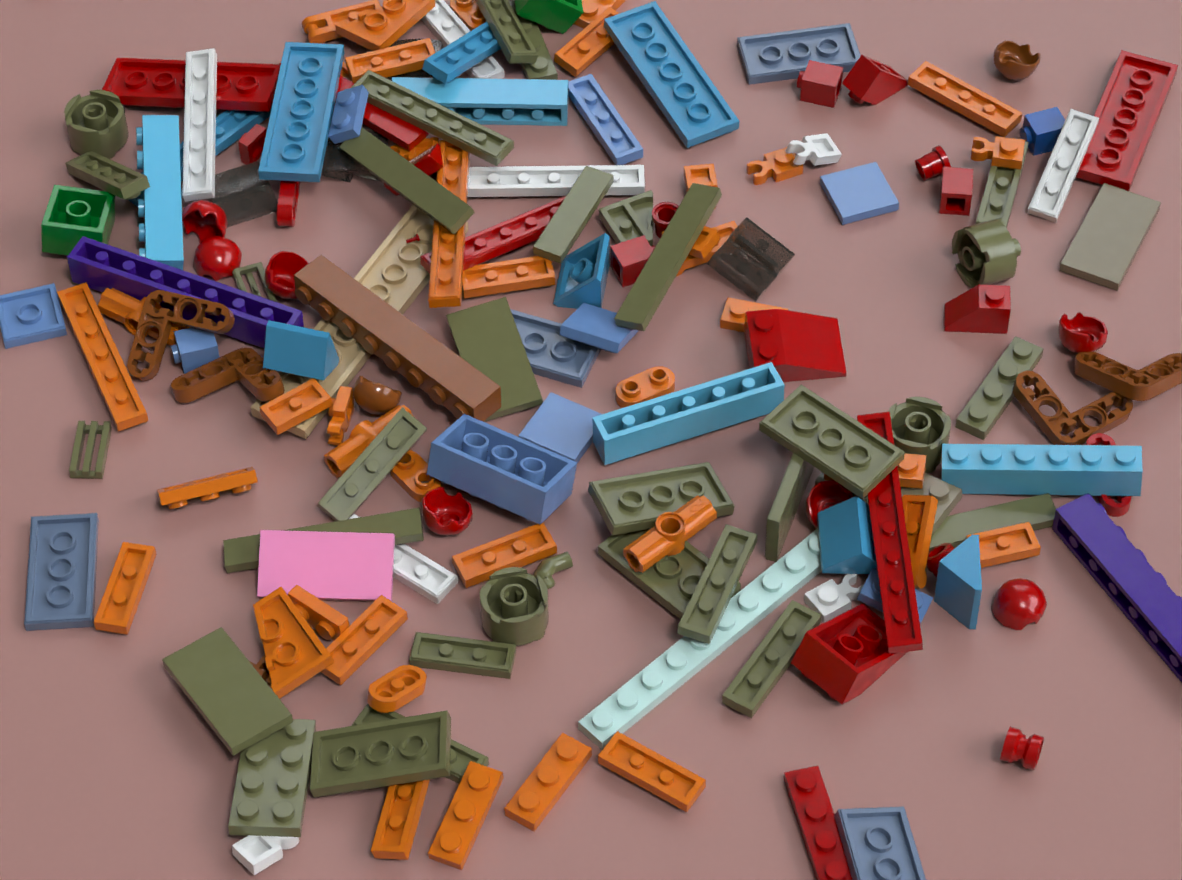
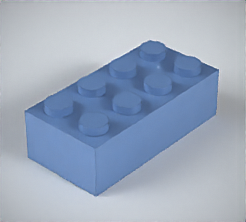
[427,414,577,525]

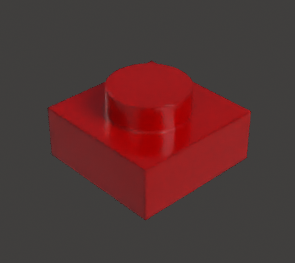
[238,124,267,167]

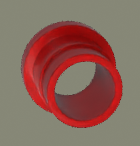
[915,145,951,181]
[652,202,679,238]

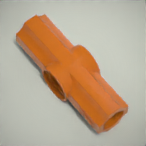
[97,288,189,345]
[324,404,413,479]
[623,495,717,573]

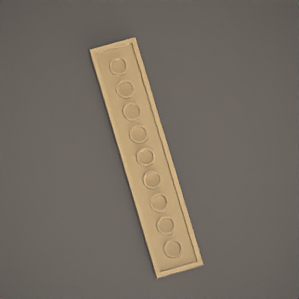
[251,205,468,439]

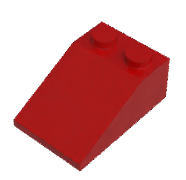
[744,309,847,382]
[791,603,907,705]

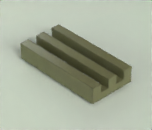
[232,262,278,303]
[69,421,112,479]

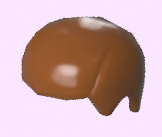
[993,41,1041,80]
[353,376,402,415]

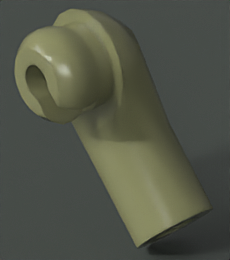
[533,552,573,589]

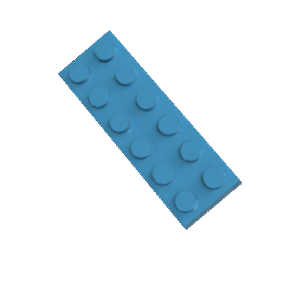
[604,1,740,148]
[258,42,345,182]

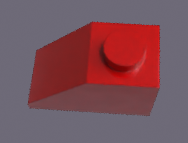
[842,55,908,105]
[944,284,1011,334]

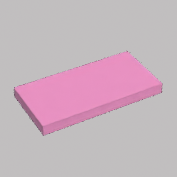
[257,530,395,601]

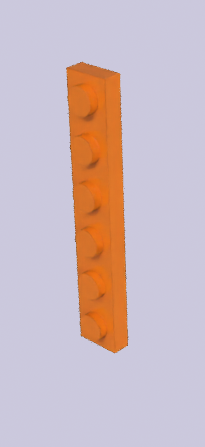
[57,282,148,431]

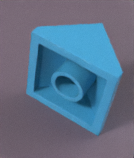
[553,233,610,309]
[263,320,339,380]
[817,496,877,574]
[934,535,982,629]

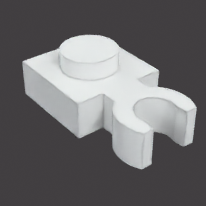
[786,133,842,166]
[804,574,864,623]
[232,835,299,875]

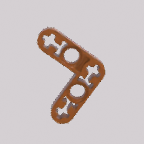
[127,290,235,381]
[171,348,285,403]
[1074,352,1182,401]
[1013,370,1133,445]

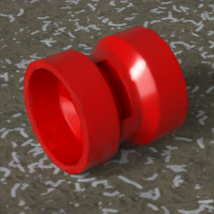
[1000,726,1044,770]

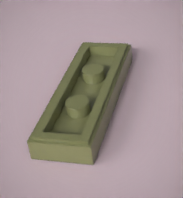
[409,632,516,679]

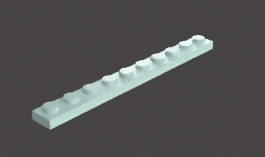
[578,528,822,750]

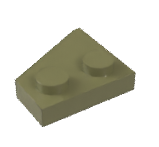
[599,190,653,246]

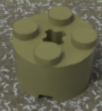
[64,90,129,159]
[952,218,1021,288]
[888,397,951,474]
[480,567,549,646]

